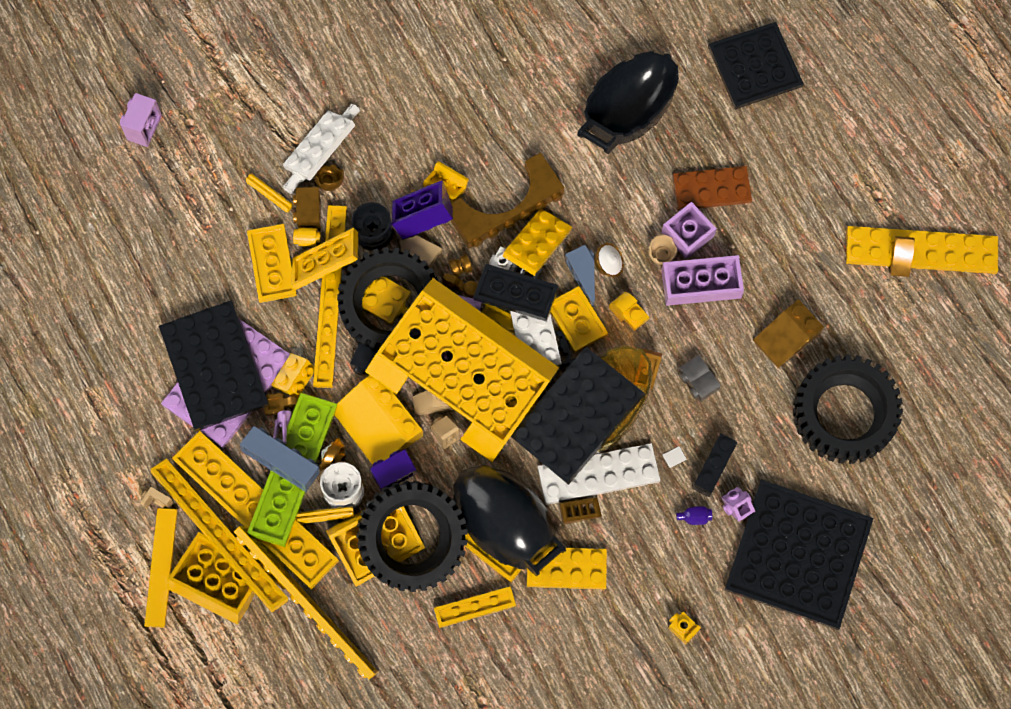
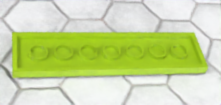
[247,393,337,547]

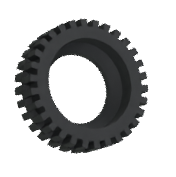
[337,247,439,350]
[793,355,903,464]
[356,481,468,592]

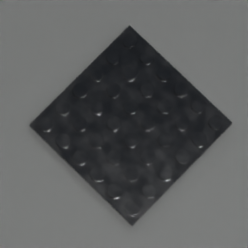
[725,479,874,630]

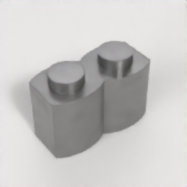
[678,355,721,402]

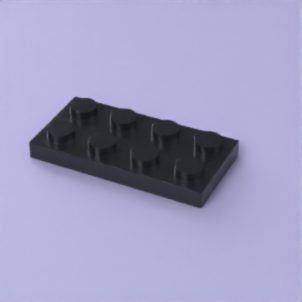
[474,264,559,322]

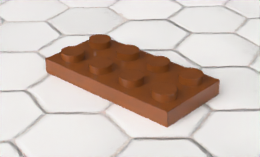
[672,166,752,211]

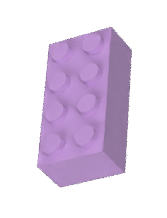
[661,255,744,306]

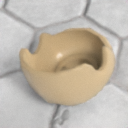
[648,234,677,265]

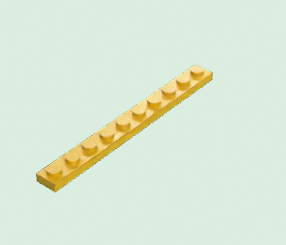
[313,205,347,388]
[151,458,288,613]
[234,525,379,679]

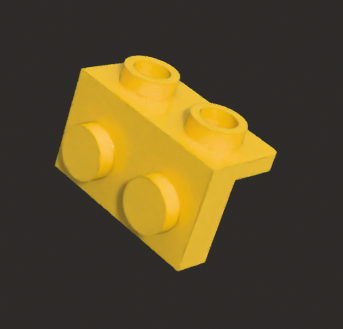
[423,161,469,202]
[271,353,314,399]

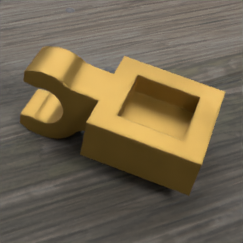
[264,393,298,416]

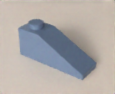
[564,245,595,307]

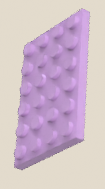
[161,318,290,449]

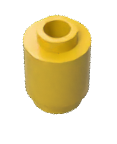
[293,227,321,247]

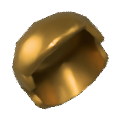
[315,165,344,191]

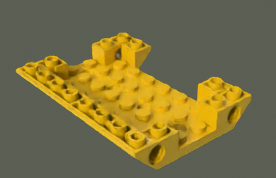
[365,278,559,462]

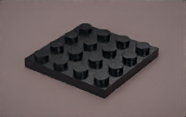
[708,22,804,109]

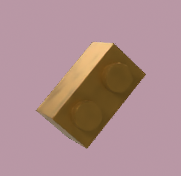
[293,187,321,229]

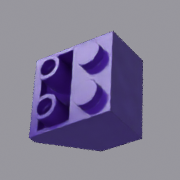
[370,450,417,492]

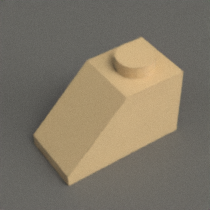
[413,391,453,416]
[430,416,460,449]

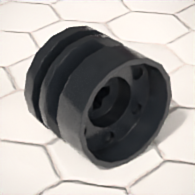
[351,202,393,251]

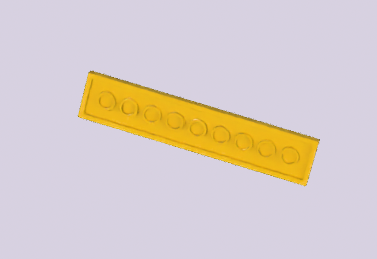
[172,431,339,590]

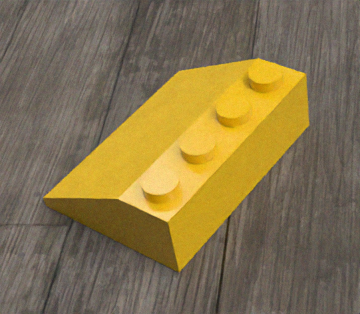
[334,375,423,465]
[326,506,425,587]
[167,532,266,625]

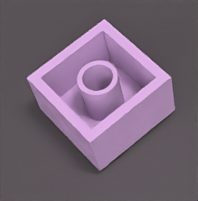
[120,93,162,147]
[661,202,717,259]

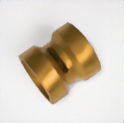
[448,254,473,277]

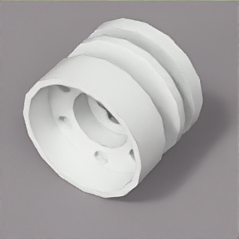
[320,462,364,508]

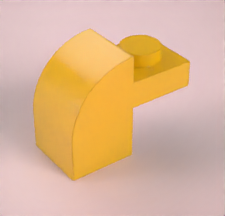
[609,292,650,331]

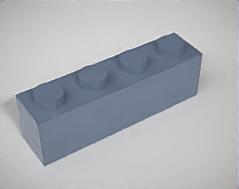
[240,426,320,492]

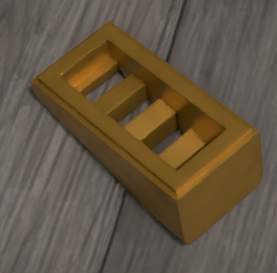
[559,498,602,525]

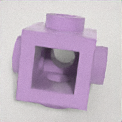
[721,487,755,522]

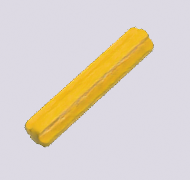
[246,173,293,212]
[296,506,354,524]

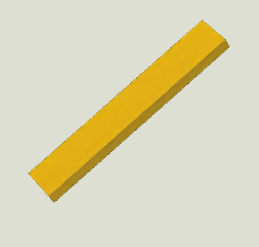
[144,508,178,628]

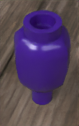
[676,506,712,525]

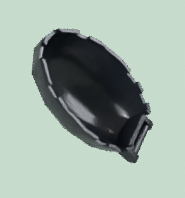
[577,51,679,154]
[453,465,566,576]

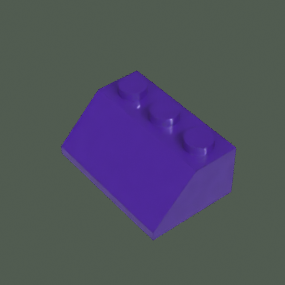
[392,180,453,240]

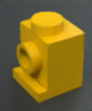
[668,612,701,645]

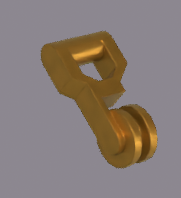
[441,273,478,297]

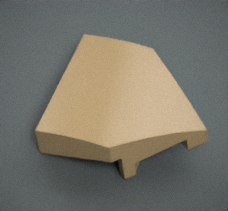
[399,236,443,269]

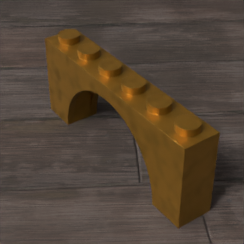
[450,152,564,249]

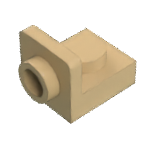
[140,487,174,509]

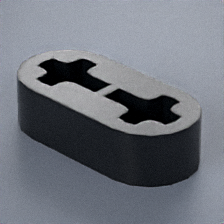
[554,331,572,367]

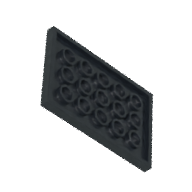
[159,300,269,432]
[511,347,646,485]

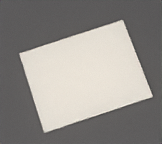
[663,447,687,468]

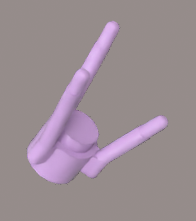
[273,411,292,444]

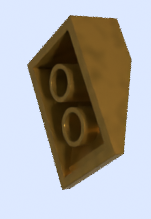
[753,299,824,369]

